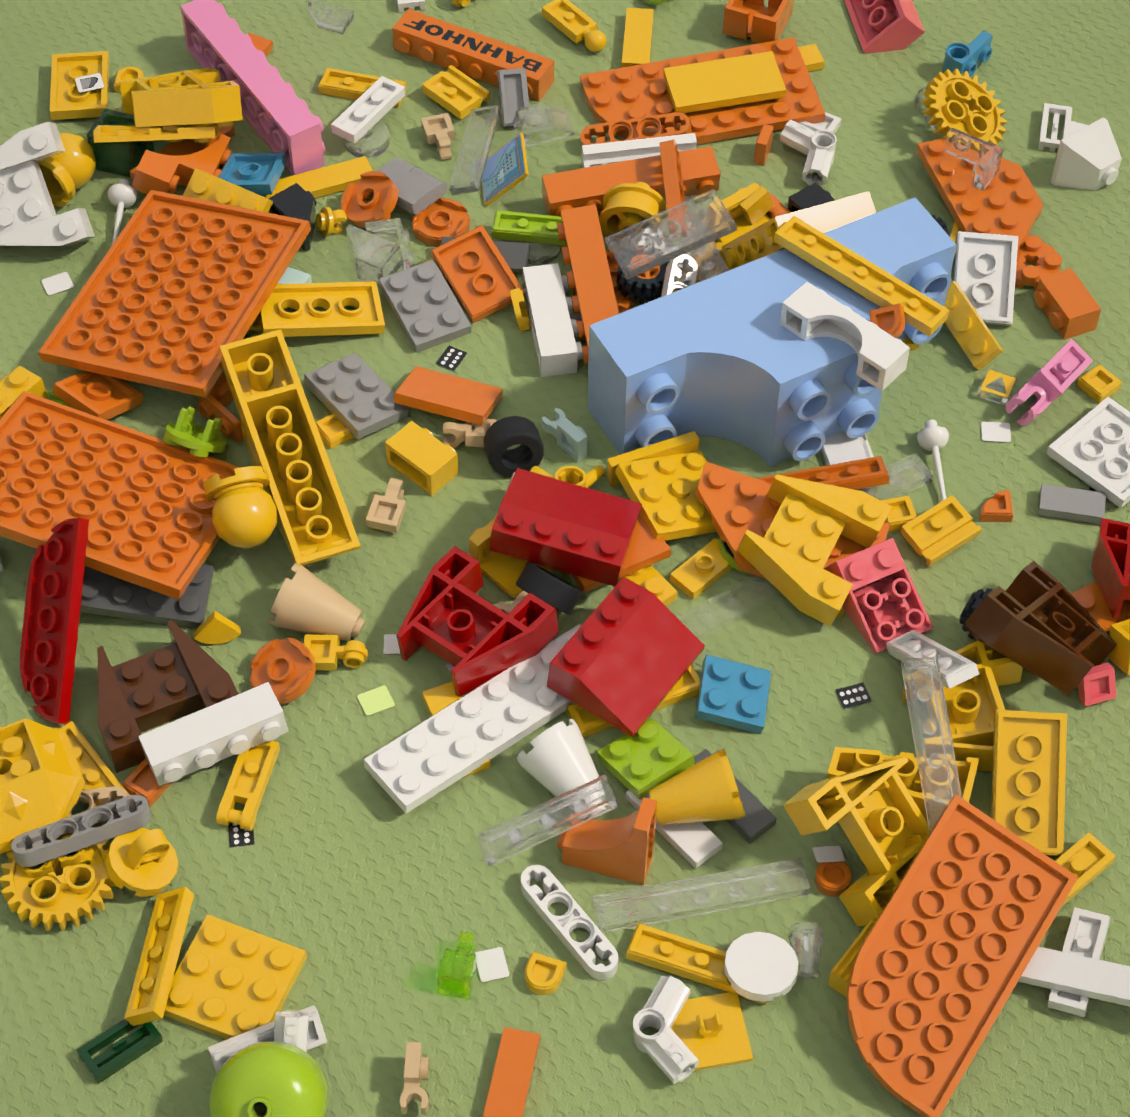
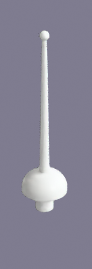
[108,179,137,245]
[917,420,949,501]

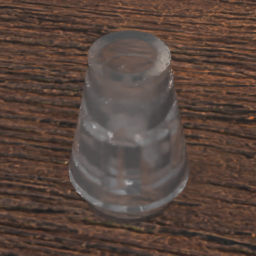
[788,922,824,979]

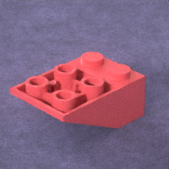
[824,538,934,654]

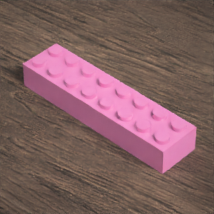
[180,0,326,176]

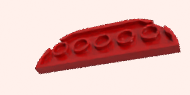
[20,518,89,724]

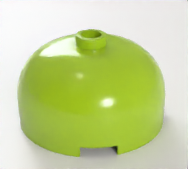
[209,1041,328,1117]

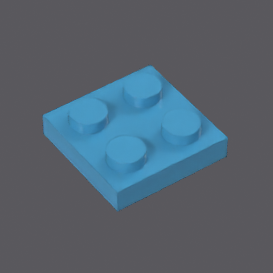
[218,152,287,196]
[695,654,771,734]

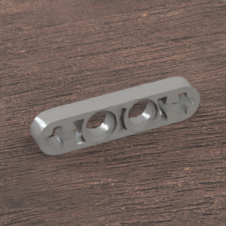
[11,795,151,867]

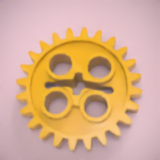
[922,69,1007,152]
[0,833,116,931]

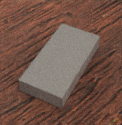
[497,68,531,128]
[1038,484,1106,524]

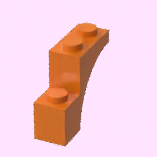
[132,133,232,194]

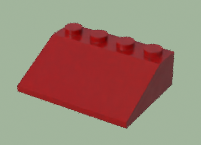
[489,468,642,587]
[546,577,705,737]

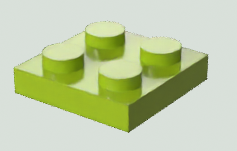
[597,718,695,800]

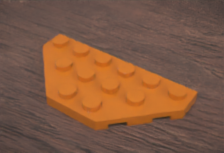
[916,138,1043,250]
[695,462,890,579]

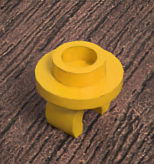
[316,207,347,236]

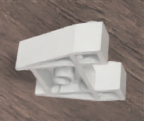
[0,122,95,246]

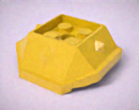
[0,718,85,854]

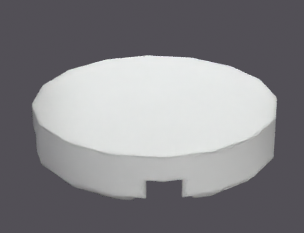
[724,932,798,1002]

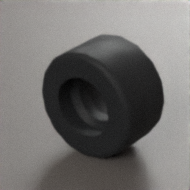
[483,416,544,477]

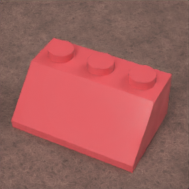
[844,0,925,54]

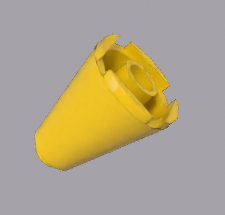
[649,749,746,825]

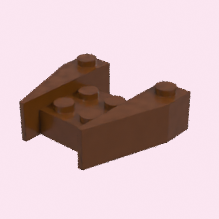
[964,561,1117,696]
[97,620,239,773]

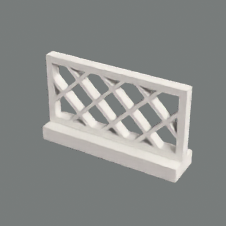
[581,133,707,202]

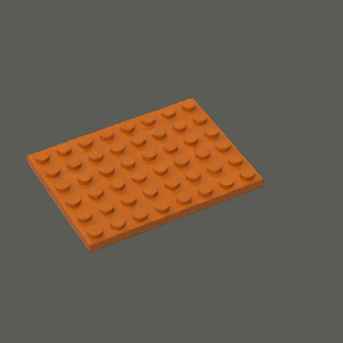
[38,190,311,398]
[0,391,241,600]

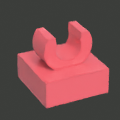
[1077,663,1116,707]

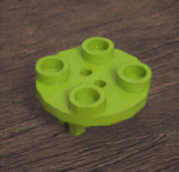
[163,406,227,458]

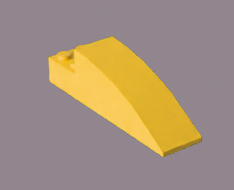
[220,329,361,566]

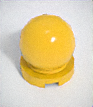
[38,132,96,207]
[203,466,277,549]

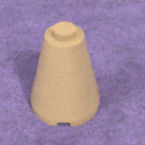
[268,563,366,641]

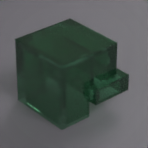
[86,109,154,178]

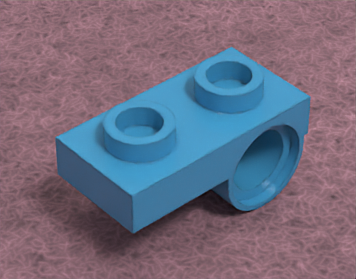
[942,31,993,77]

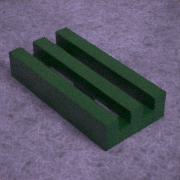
[77,1019,163,1084]

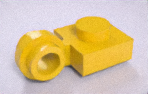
[304,634,368,670]

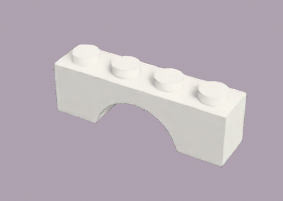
[780,282,910,391]

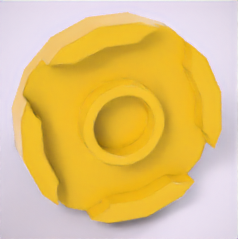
[105,828,178,897]

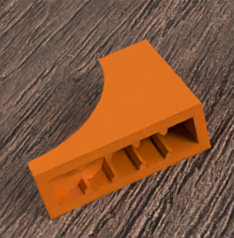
[557,797,657,885]

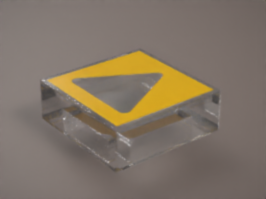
[977,368,1018,406]

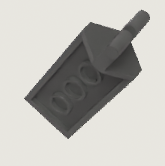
[80,564,214,629]

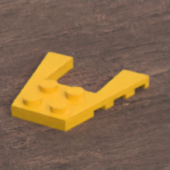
[93,109,221,143]

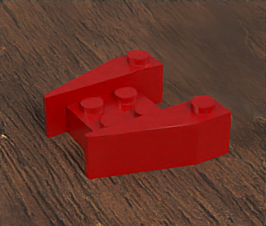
[1091,518,1130,620]
[396,546,559,697]

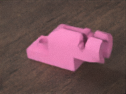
[1005,339,1093,426]

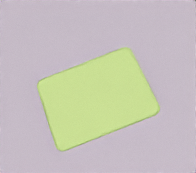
[357,685,395,716]

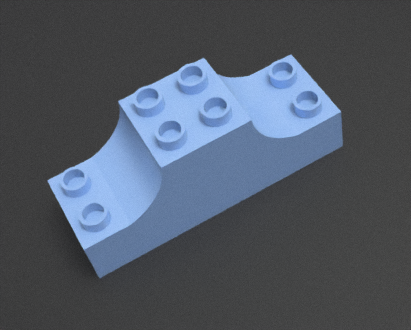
[588,197,956,466]

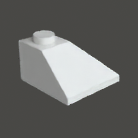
[1051,117,1122,191]

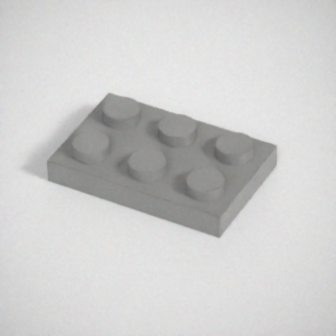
[379,260,472,353]
[304,353,409,440]

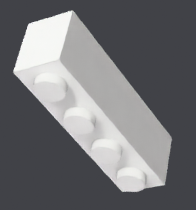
[523,263,583,377]
[138,682,289,786]

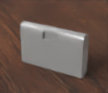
[377,158,448,216]

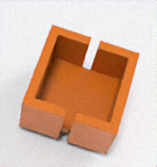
[723,0,794,43]

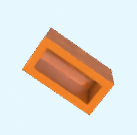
[1034,268,1101,340]

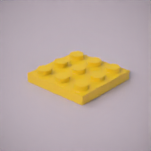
[615,450,717,541]
[164,914,307,1040]

